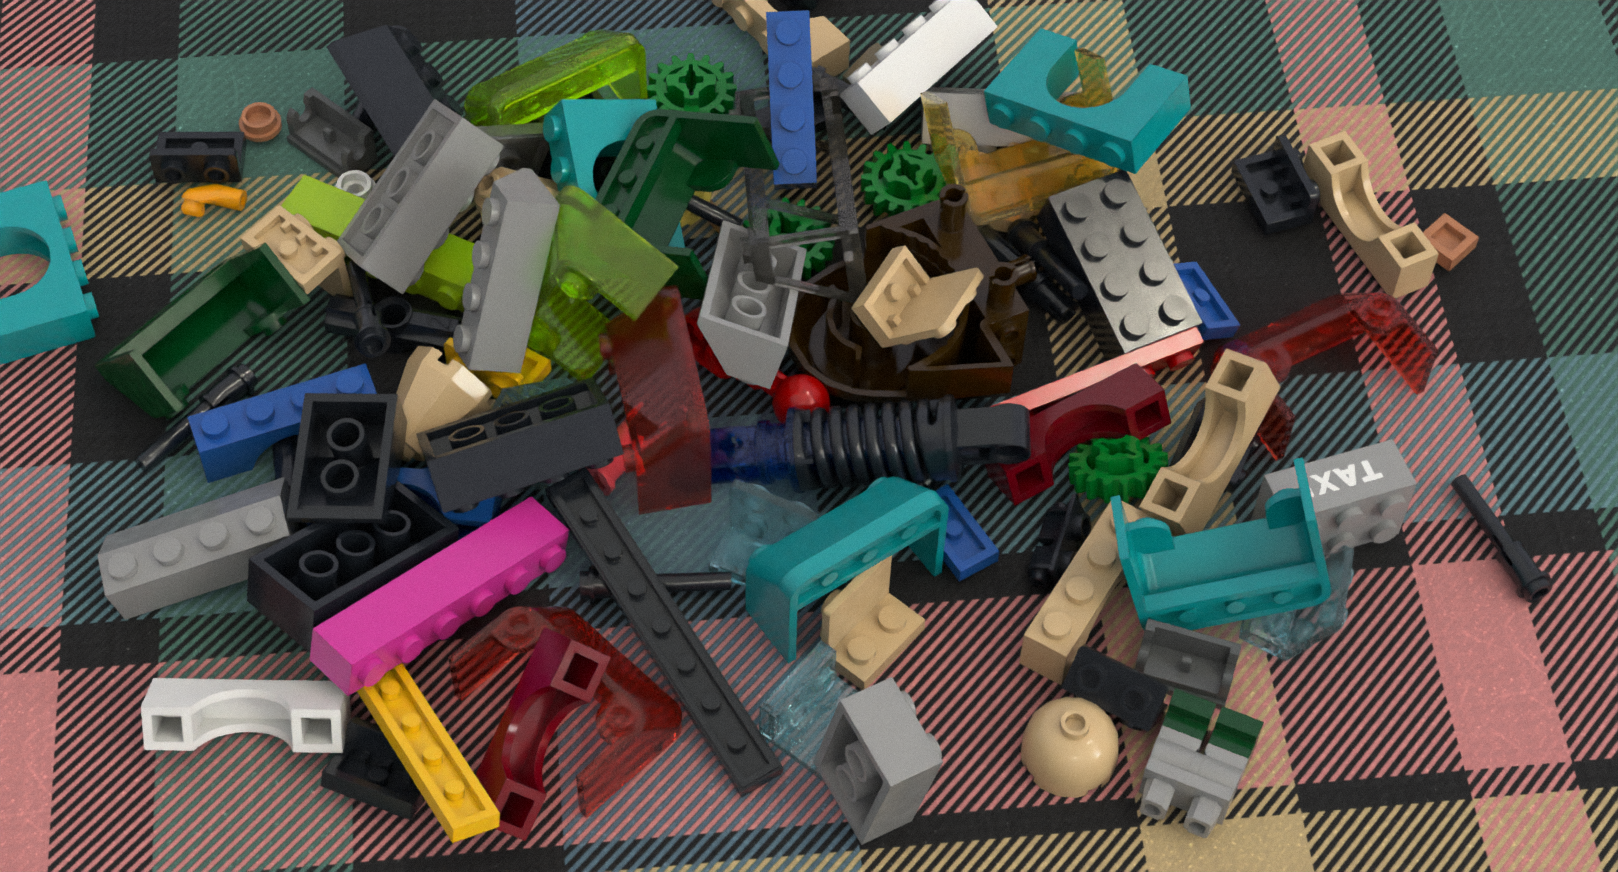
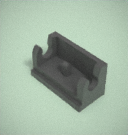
[287,87,378,178]
[1134,618,1242,709]

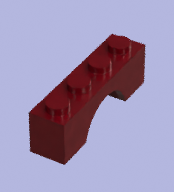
[985,363,1171,505]
[475,627,611,841]

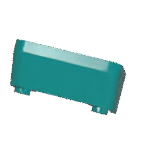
[1110,457,1332,631]
[746,477,949,664]

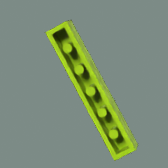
[281,175,475,312]

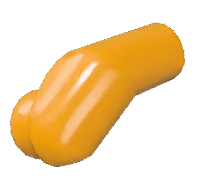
[181,183,247,217]

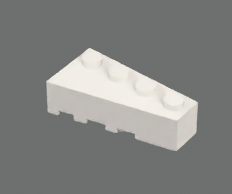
[839,0,997,135]

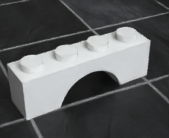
[141,678,351,753]

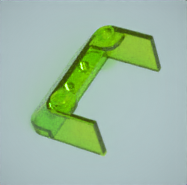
[464,29,647,126]
[527,185,678,381]

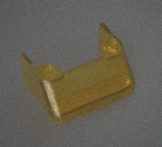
[920,47,1122,225]

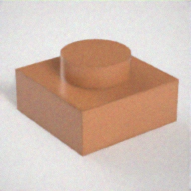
[1423,213,1479,271]

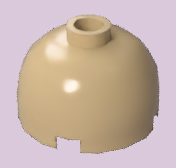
[1021,697,1119,798]

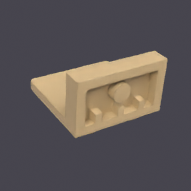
[240,205,353,297]
[820,555,925,690]

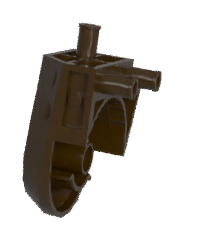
[788,184,1037,406]

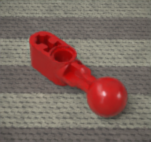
[672,306,830,430]

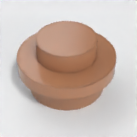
[239,102,282,142]

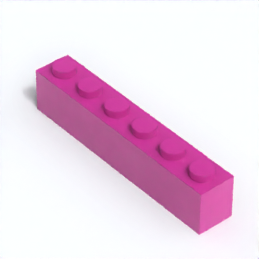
[310,496,570,696]

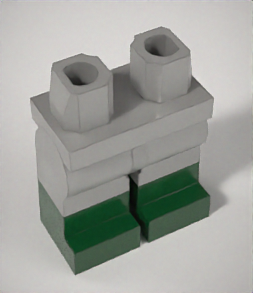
[1139,688,1264,838]

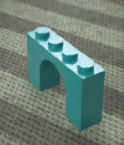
[984,28,1191,174]
[543,99,685,281]
[0,180,99,365]

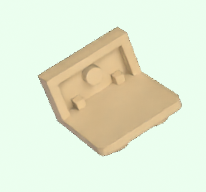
[851,245,984,348]

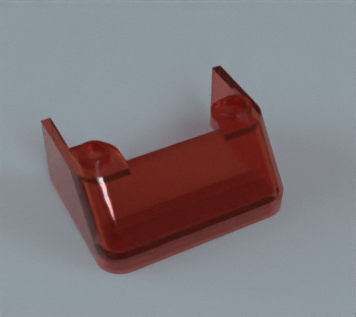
[598,285,712,515]
[1211,292,1438,461]
[448,606,683,818]

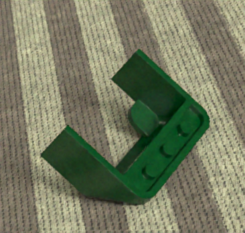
[579,109,780,300]
[94,242,311,420]

